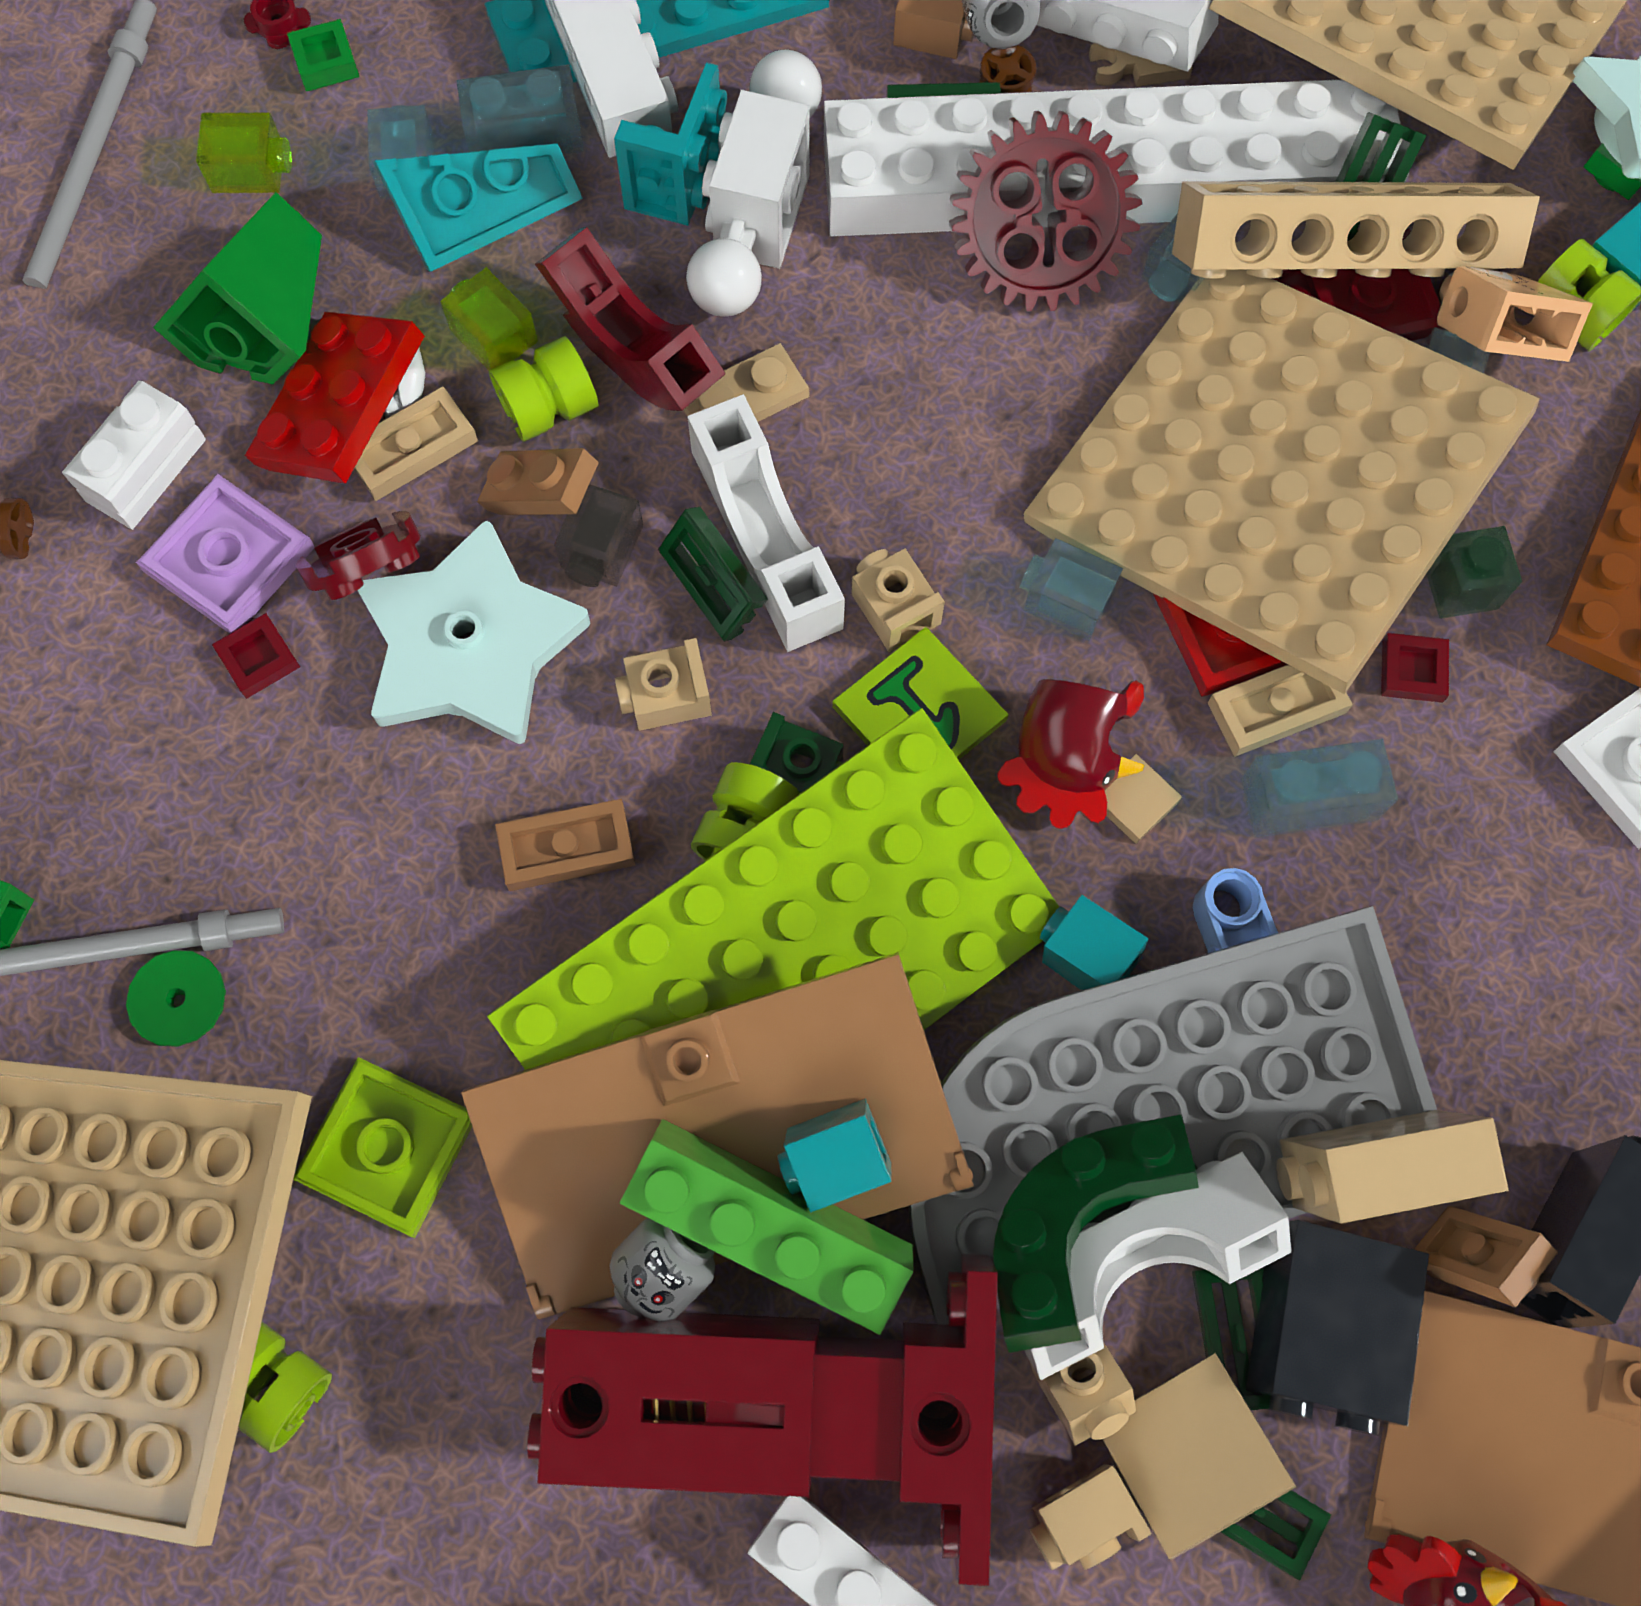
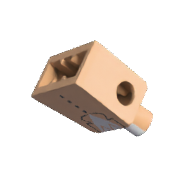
[1437,266,1593,362]

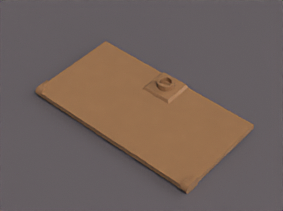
[461,952,974,1320]
[1364,1290,1641,1606]

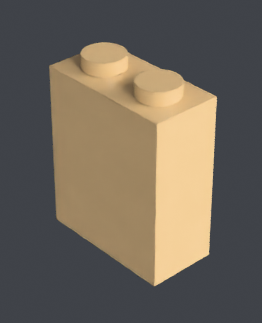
[1276,1110,1509,1224]

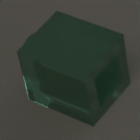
[1426,526,1523,619]

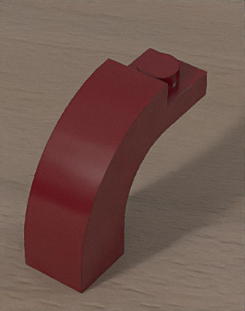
[535,227,726,411]

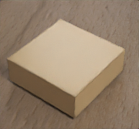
[1105,754,1182,844]

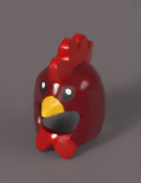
[997,679,1145,829]
[1367,1535,1568,1606]

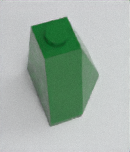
[153,192,322,384]

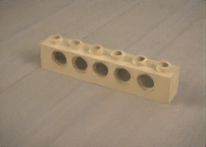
[1172,181,1540,278]

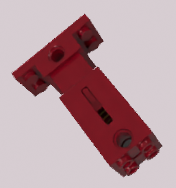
[527,1254,998,1586]

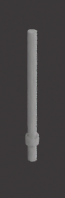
[23,0,157,289]
[0,908,285,976]

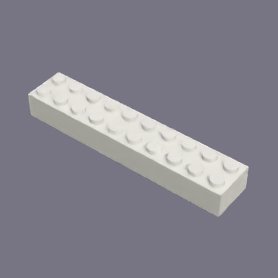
[824,80,1409,236]

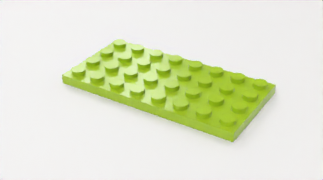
[487,708,1059,1070]

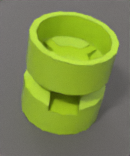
[1537,238,1641,352]
[489,336,599,443]
[691,762,800,860]
[239,1322,332,1453]

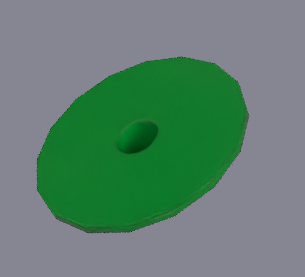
[126,950,226,1047]

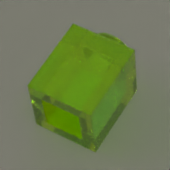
[196,112,292,193]
[440,267,538,371]

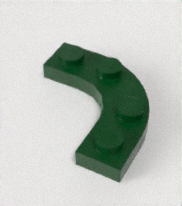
[993,1114,1199,1353]

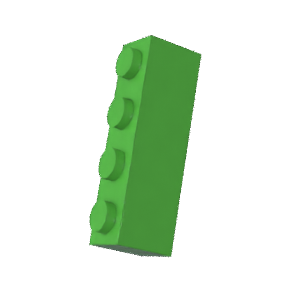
[619,1119,913,1335]

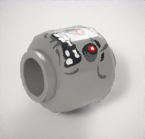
[962,0,1041,49]
[609,1218,715,1321]

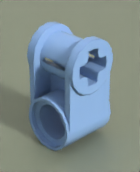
[1193,868,1279,953]

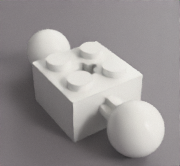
[686,50,822,317]

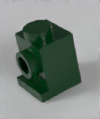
[750,712,844,793]

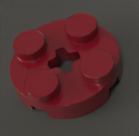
[295,511,421,600]

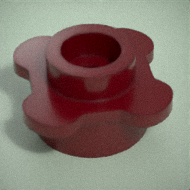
[244,0,311,49]

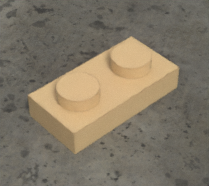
[684,343,809,422]
[354,386,478,501]
[1208,665,1353,757]

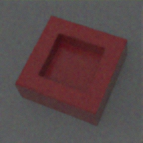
[212,613,300,699]
[1381,633,1449,703]

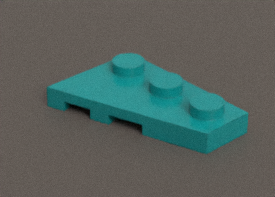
[373,144,583,272]

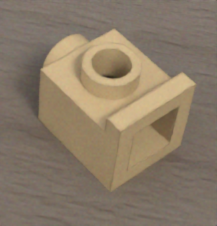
[851,549,945,652]
[615,638,712,731]
[1030,1343,1136,1446]
[1030,1465,1152,1571]

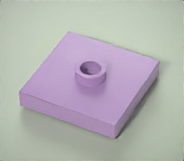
[136,474,315,634]

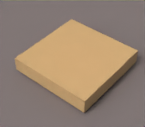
[1103,1353,1296,1560]

